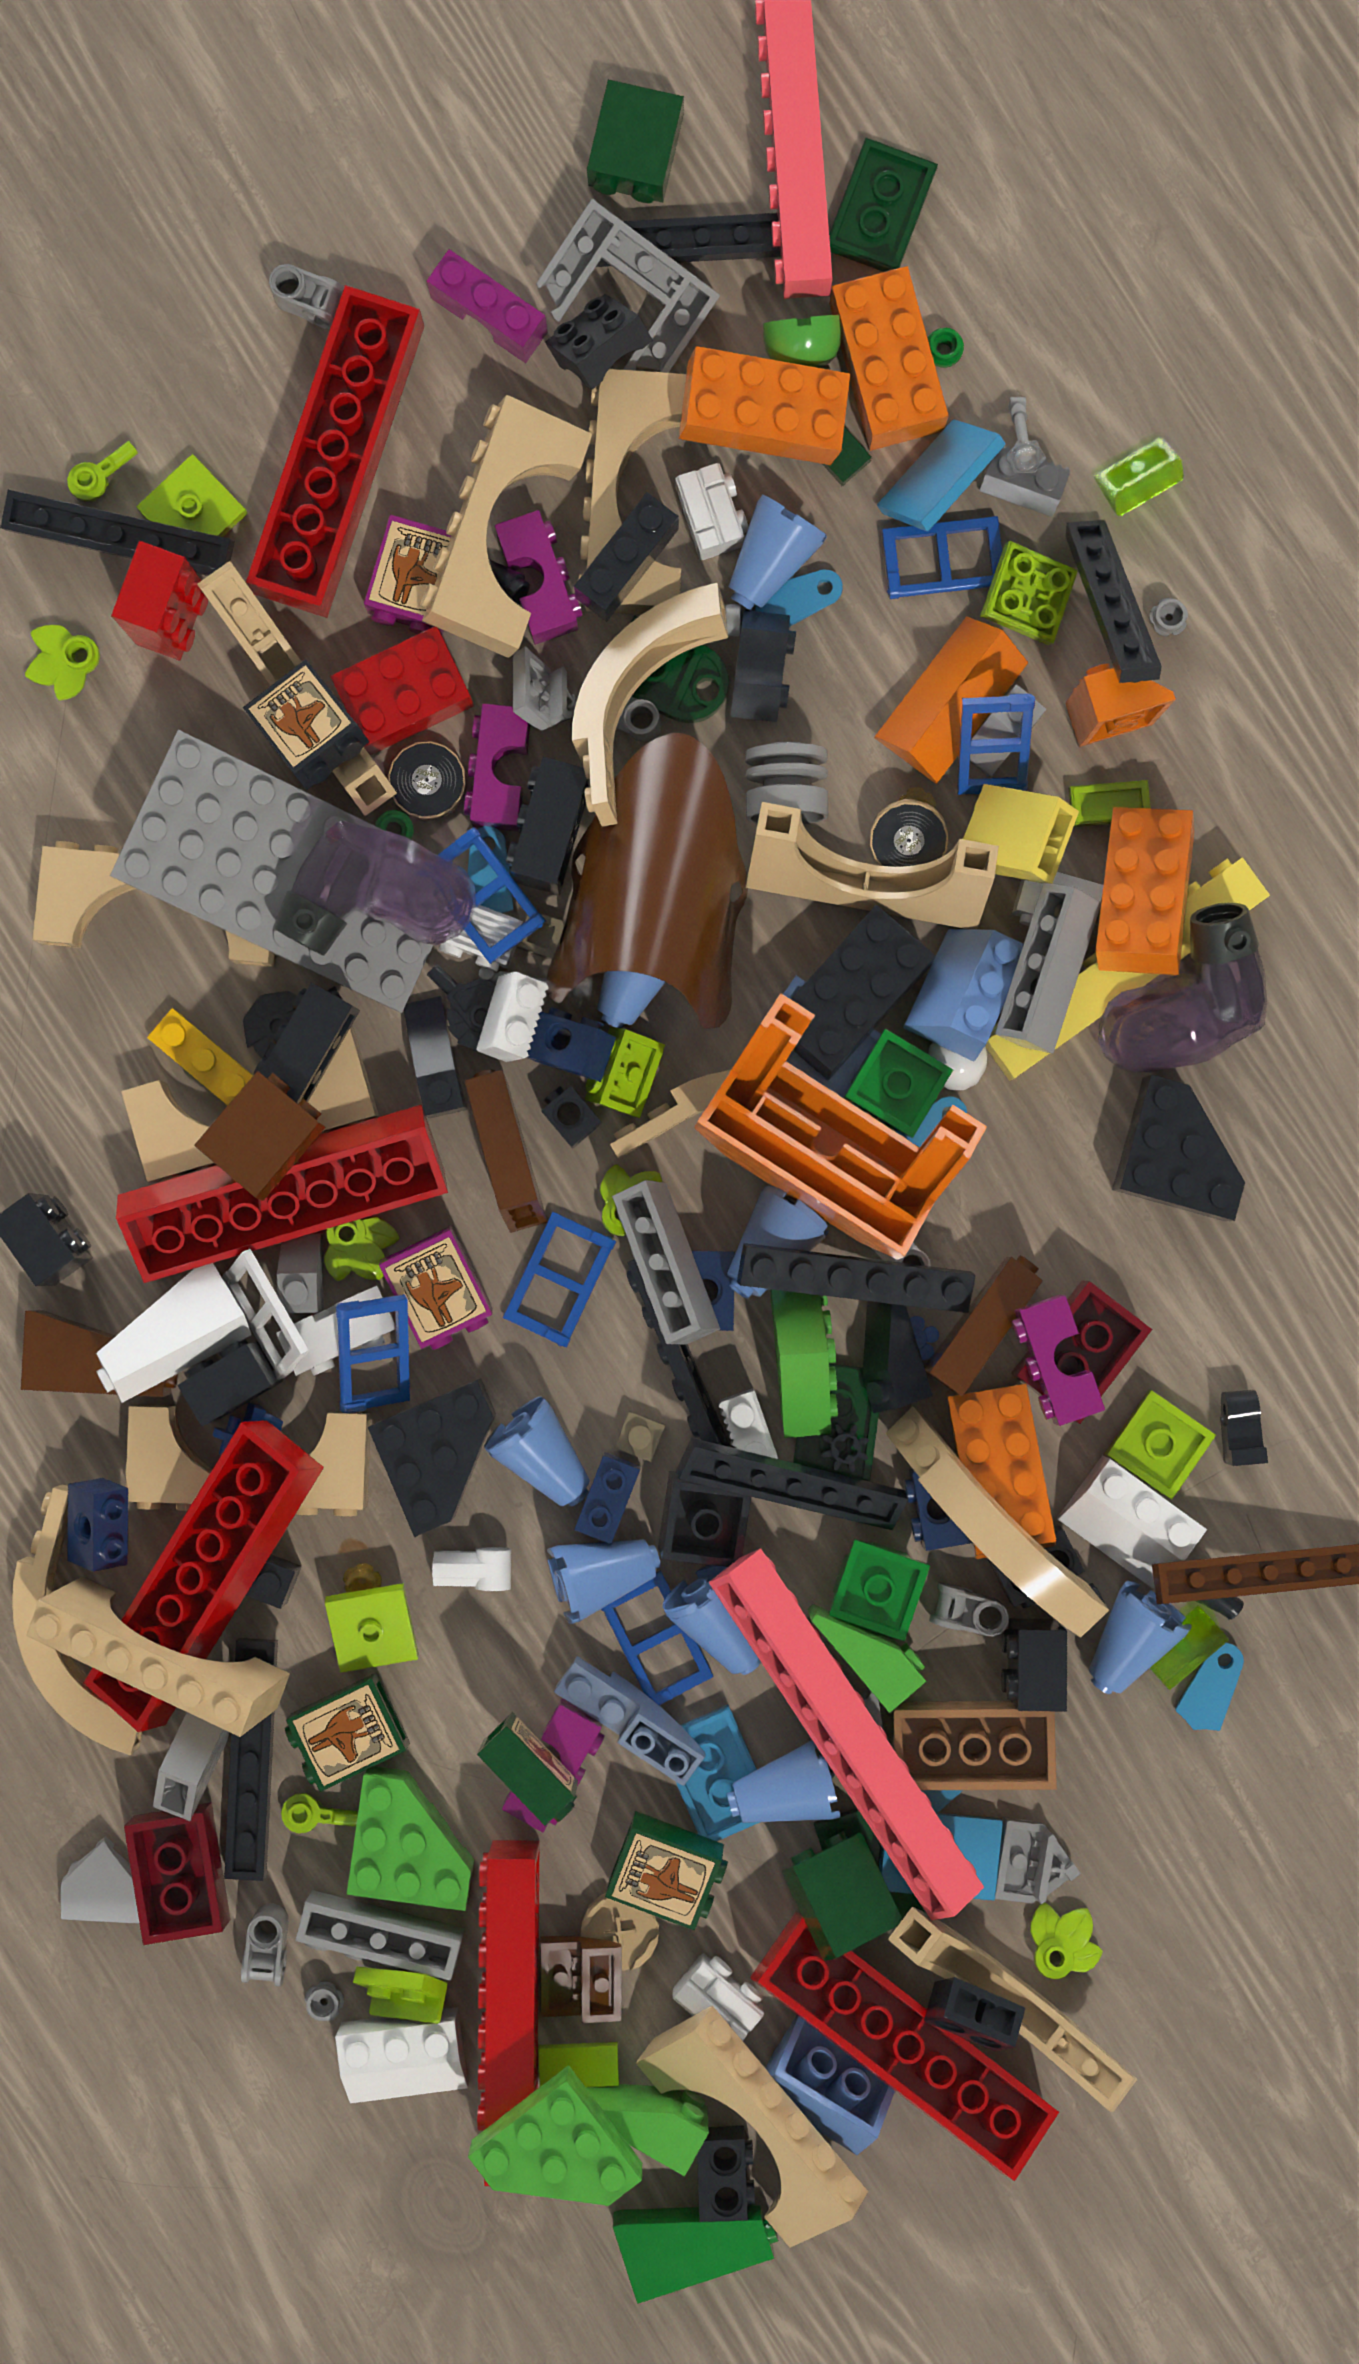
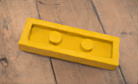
[147,1008,253,1106]

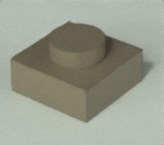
[615,1411,665,1462]

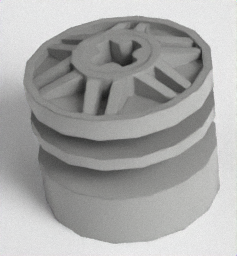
[745,742,828,824]

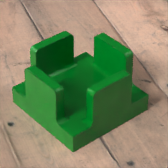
[843,1029,953,1138]
[828,1538,930,1641]

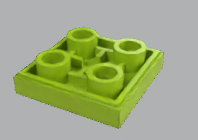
[980,541,1078,645]

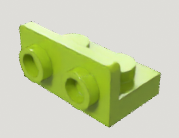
[585,1027,665,1118]
[353,1966,448,2024]

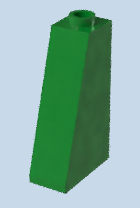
[613,2205,779,2304]

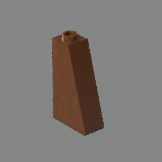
[464,1069,548,1233]
[924,1255,1043,1396]
[21,1310,178,1397]

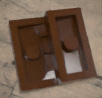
[540,1936,622,2023]

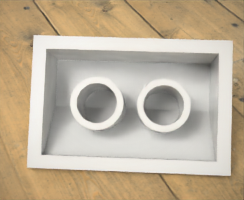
[1057,1455,1207,1589]
[335,2007,468,2103]

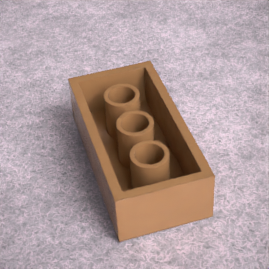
[894,1701,1057,1790]

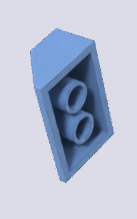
[903,929,1024,1062]
[765,2015,895,2155]

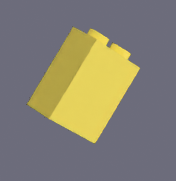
[962,784,1079,884]

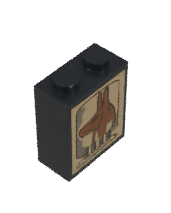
[243,659,369,790]

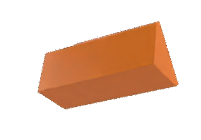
[874,616,1029,784]

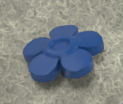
[910,1316,939,1360]

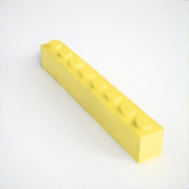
[985,857,1270,1081]

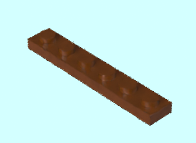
[1152,1544,1359,1604]

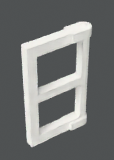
[222,1249,309,1380]

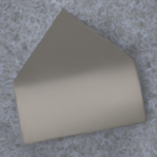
[513,646,577,730]
[995,1817,1081,1905]
[61,1836,139,1924]

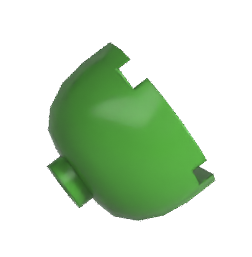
[763,315,841,368]

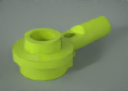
[67,440,138,502]
[281,1793,358,1834]

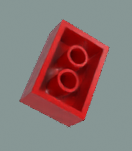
[111,540,209,661]
[330,626,474,756]

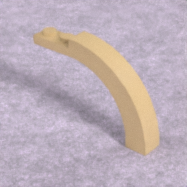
[197,561,397,816]
[572,582,728,827]
[610,1070,731,1159]
[885,1406,1109,1638]
[12,1484,143,1755]
[888,1907,1137,2112]

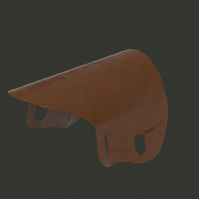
[546,733,748,1029]

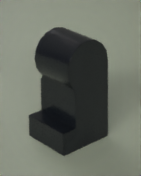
[1220,1390,1268,1466]

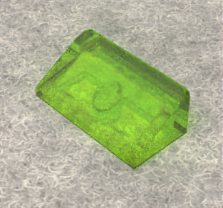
[1094,437,1184,516]
[1149,1605,1229,1690]

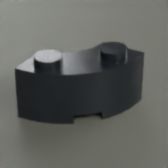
[730,610,796,722]

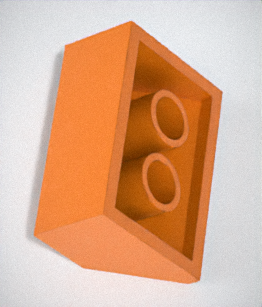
[1065,663,1176,747]

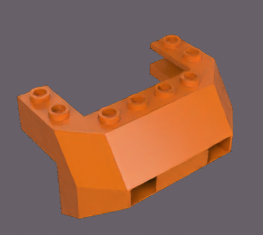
[694,993,987,1260]

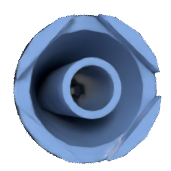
[728,494,827,610]
[597,971,665,1028]
[727,1185,829,1299]
[484,1397,590,1506]
[547,1539,661,1624]
[662,1565,761,1675]
[1088,1580,1192,1694]
[727,1740,840,1823]

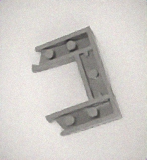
[536,199,720,373]

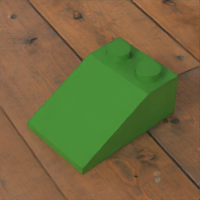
[807,1604,927,1713]
[586,2084,709,2176]

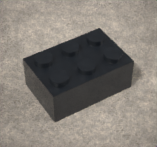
[506,756,591,896]

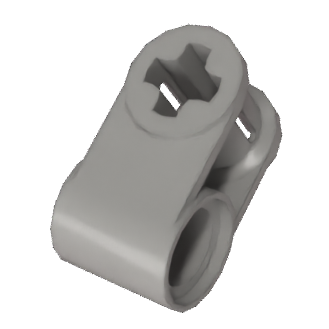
[269,264,345,329]
[929,1582,1009,1637]
[241,1903,289,1987]

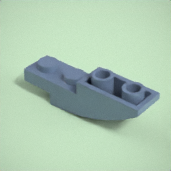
[554,1656,706,1786]

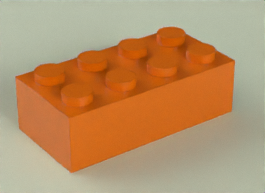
[829,266,949,451]
[679,346,850,465]
[1096,807,1195,975]
[948,1384,1056,1559]

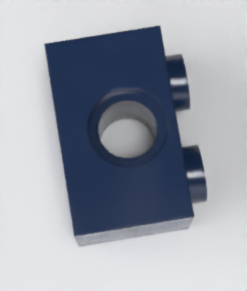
[526,1007,616,1082]
[692,1251,735,1331]
[574,1452,641,1544]
[904,1469,973,1551]
[67,1478,128,1572]

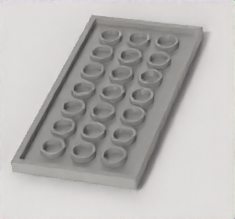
[110,730,467,1013]

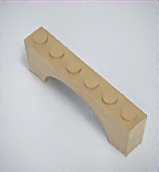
[579,369,686,615]
[421,394,592,658]
[746,802,999,929]
[32,841,275,967]
[121,1027,379,1183]
[125,1404,371,1516]
[26,1577,290,1737]
[636,2005,868,2248]

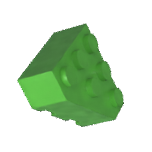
[770,1289,838,1438]
[347,1766,475,1911]
[468,2065,643,2206]

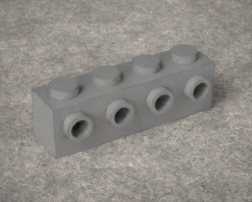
[995,883,1101,1054]
[612,1180,720,1344]
[295,1890,465,1981]

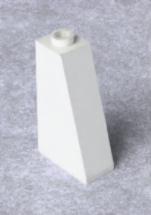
[96,1263,251,1402]

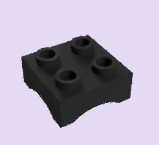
[545,294,653,389]

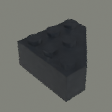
[1112,1074,1245,1221]
[368,1378,496,1537]

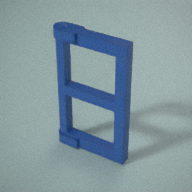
[882,516,1002,599]
[957,693,1035,795]
[418,827,547,965]
[503,1212,617,1348]
[336,1294,410,1413]
[601,1570,714,1706]

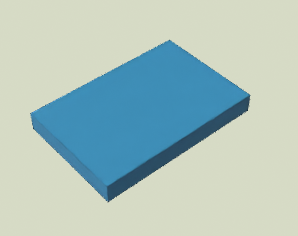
[877,419,1006,532]
[675,1704,760,1841]
[879,1812,1003,1901]

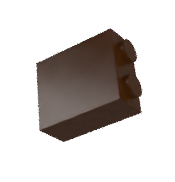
[194,1071,326,1201]

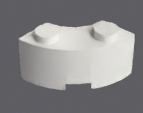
[276,1286,396,1376]

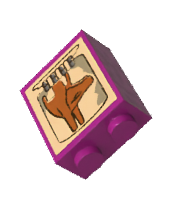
[364,514,451,635]
[379,1226,493,1350]

